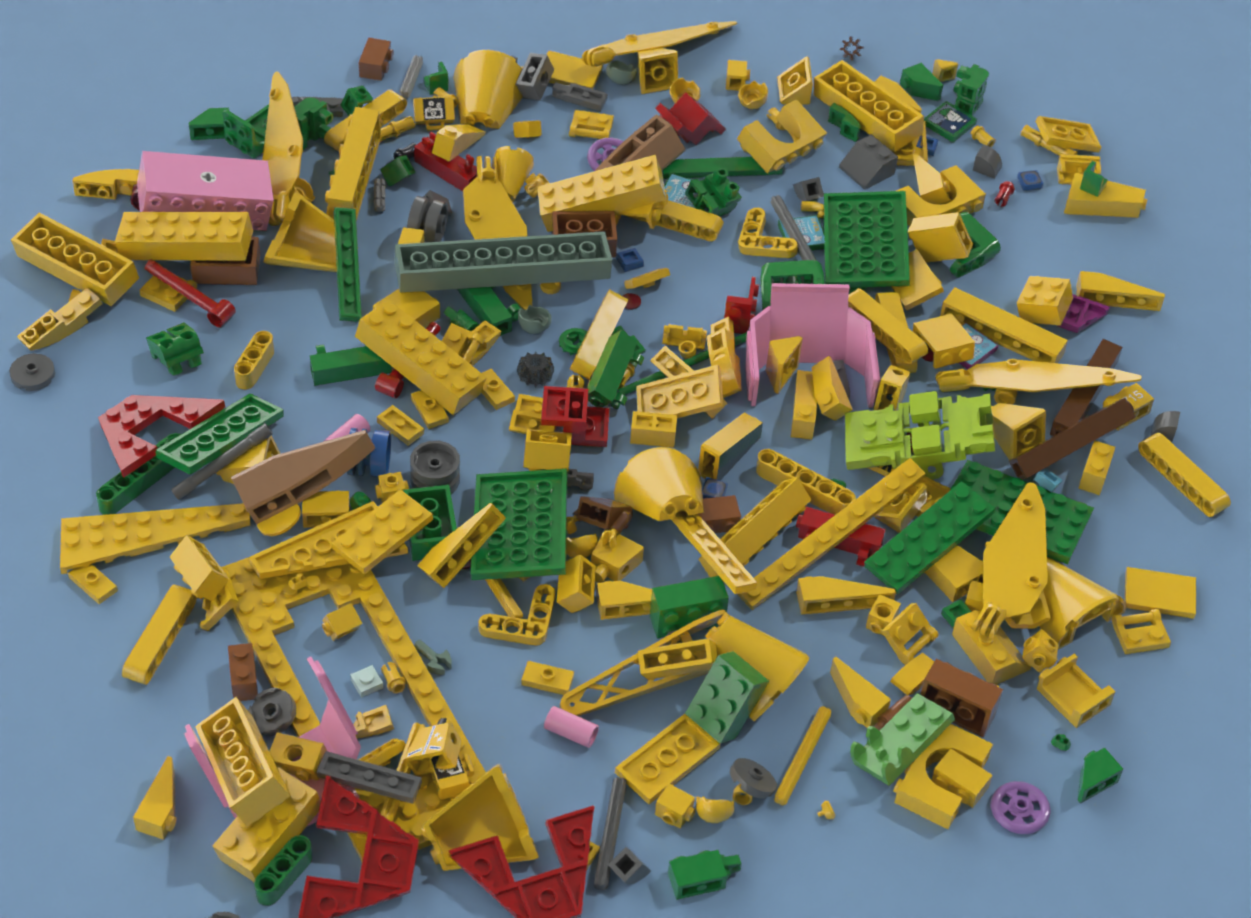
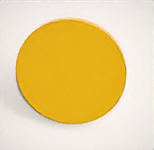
[257,504,301,536]

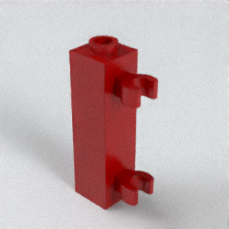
[414,132,477,192]
[796,507,886,567]

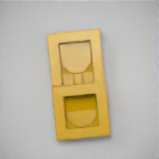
[460,320,501,366]
[890,653,934,696]

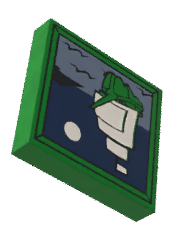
[924,101,977,142]

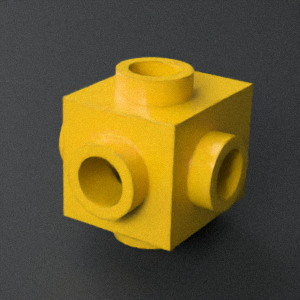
[375,472,409,503]
[1022,629,1058,673]

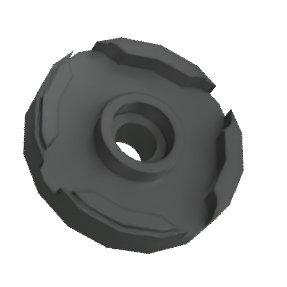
[9,353,55,391]
[248,688,296,737]
[730,758,777,799]

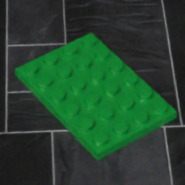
[824,191,910,288]
[950,460,1094,565]
[471,469,568,580]

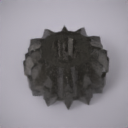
[517,351,554,388]

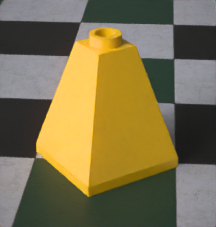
[637,48,678,94]
[991,403,1046,460]
[216,435,281,484]

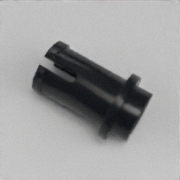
[393,143,417,160]

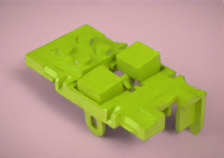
[845,391,995,480]

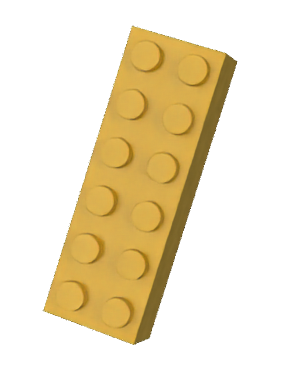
[814,60,924,152]
[325,107,381,222]
[538,155,666,232]
[11,212,139,306]
[115,212,253,261]
[355,299,487,415]
[195,697,290,827]

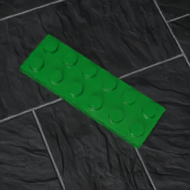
[156,393,284,475]
[864,481,995,595]

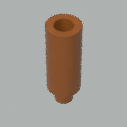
[874,695,912,731]

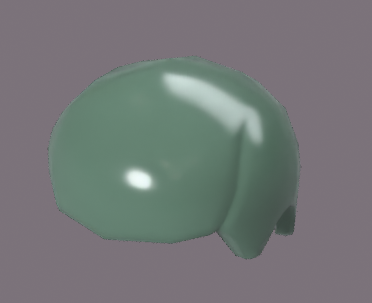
[606,60,637,85]
[518,305,551,334]

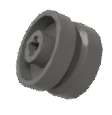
[407,196,448,243]
[410,440,460,494]

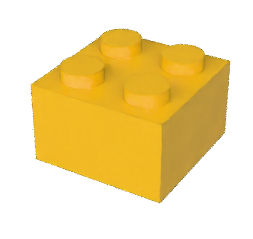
[1017,276,1073,326]
[523,429,572,472]

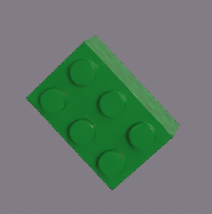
[403,485,457,561]
[649,576,729,639]
[685,651,769,744]

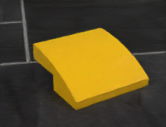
[509,394,556,434]

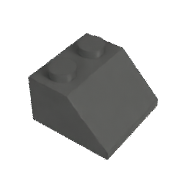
[839,134,898,190]

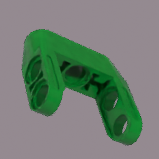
[950,212,1001,278]
[760,260,825,311]

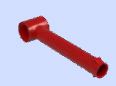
[144,259,236,328]
[375,322,441,399]

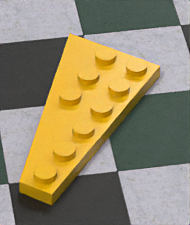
[249,501,408,579]

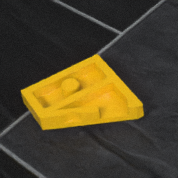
[200,566,238,631]

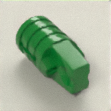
[443,306,479,331]

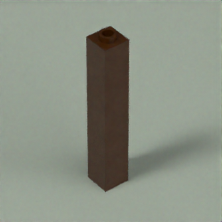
[1049,339,1123,436]
[1009,398,1136,480]

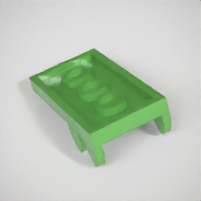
[850,693,955,786]

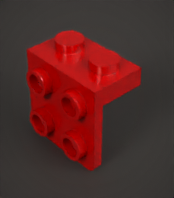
[724,276,759,334]

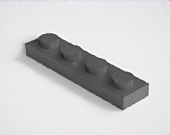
[317,751,422,804]

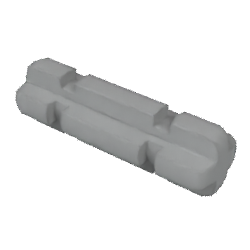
[374,178,385,212]

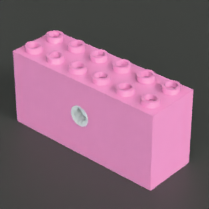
[137,151,274,231]

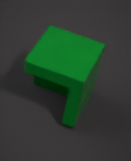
[423,61,448,95]
[379,155,416,186]
[1080,161,1108,197]

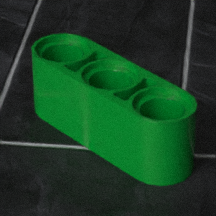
[254,835,312,906]

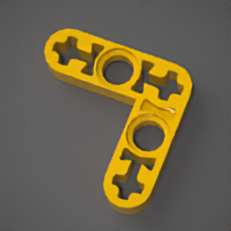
[738,207,798,258]
[478,584,555,646]

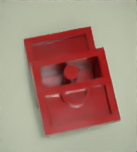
[655,92,726,145]
[541,386,610,447]

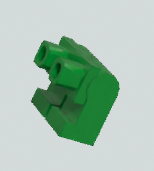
[953,64,989,116]
[294,97,333,150]
[685,168,742,217]
[146,322,204,376]

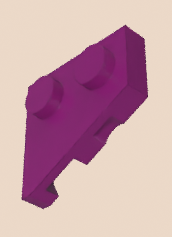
[1057,294,1110,333]

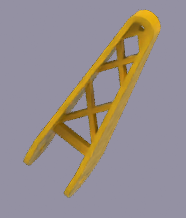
[560,610,725,716]

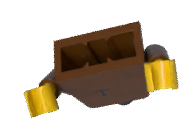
[567,496,633,549]

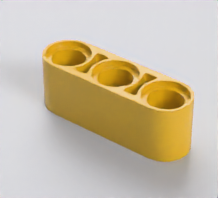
[234,331,274,390]

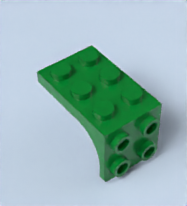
[223,104,269,159]

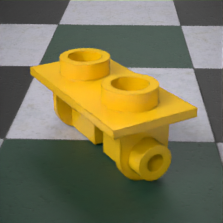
[662,323,707,350]

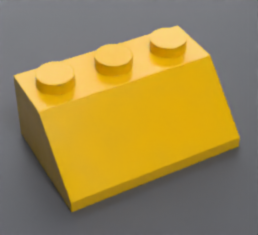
[952,610,1031,685]

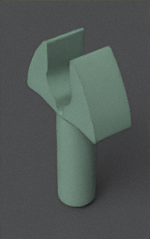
[414,640,452,675]

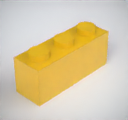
[170,535,229,601]
[638,638,717,680]

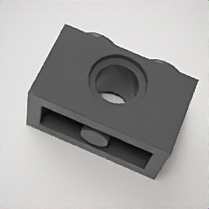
[516,53,555,101]

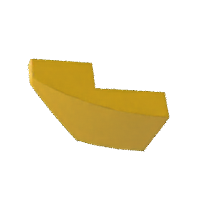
[353,705,394,738]

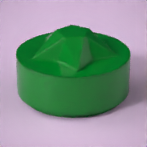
[349,491,372,510]

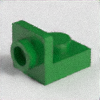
[340,85,373,116]

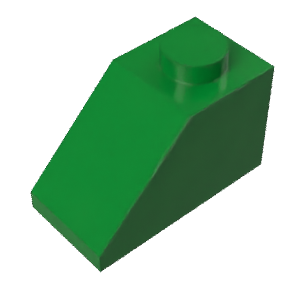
[900,63,943,101]
[189,107,230,140]
[1077,747,1123,803]

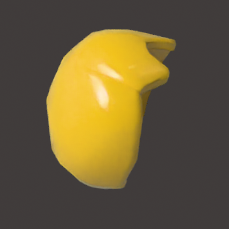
[670,77,701,104]
[738,80,768,109]
[289,178,315,202]
[566,534,598,558]
[696,796,734,824]

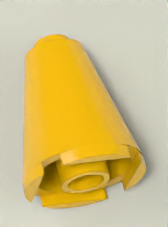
[494,146,534,203]

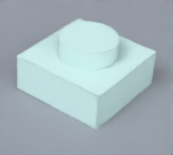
[350,665,383,698]

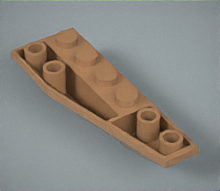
[595,114,685,171]
[231,430,375,524]

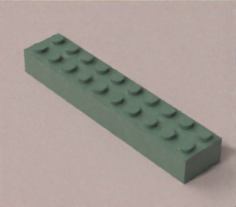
[395,232,612,293]

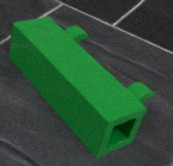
[457,286,520,336]
[587,330,644,409]
[309,344,392,386]

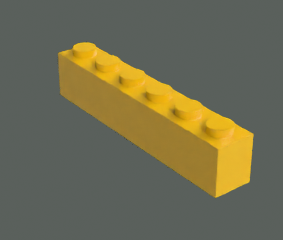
[940,287,1068,363]
[698,478,811,582]

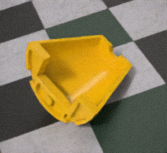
[453,50,523,129]
[263,192,358,272]
[614,447,704,522]
[1039,557,1126,650]
[705,612,810,721]
[420,764,539,871]

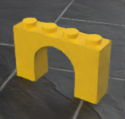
[737,99,827,174]
[896,165,986,227]
[893,724,993,829]

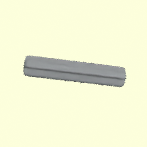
[400,55,423,99]

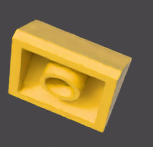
[777,56,813,105]
[766,336,803,394]
[874,483,927,533]

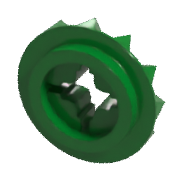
[559,328,588,356]

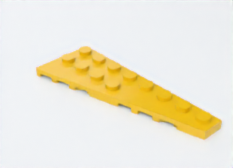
[60,503,251,574]

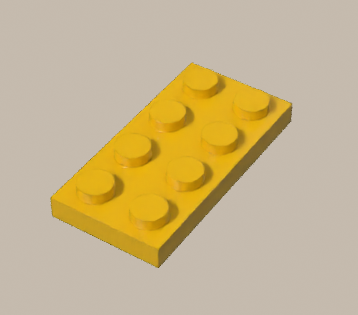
[636,365,723,418]
[331,489,433,574]
[615,714,721,804]

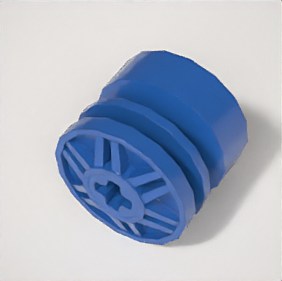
[347,428,391,477]

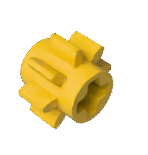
[524,173,549,198]

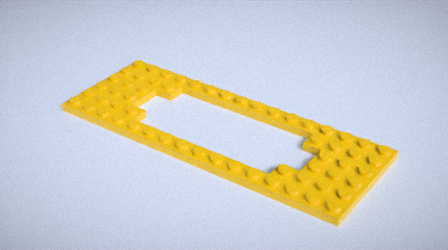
[223,557,486,861]

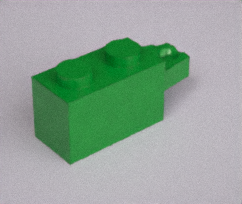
[668,850,742,900]

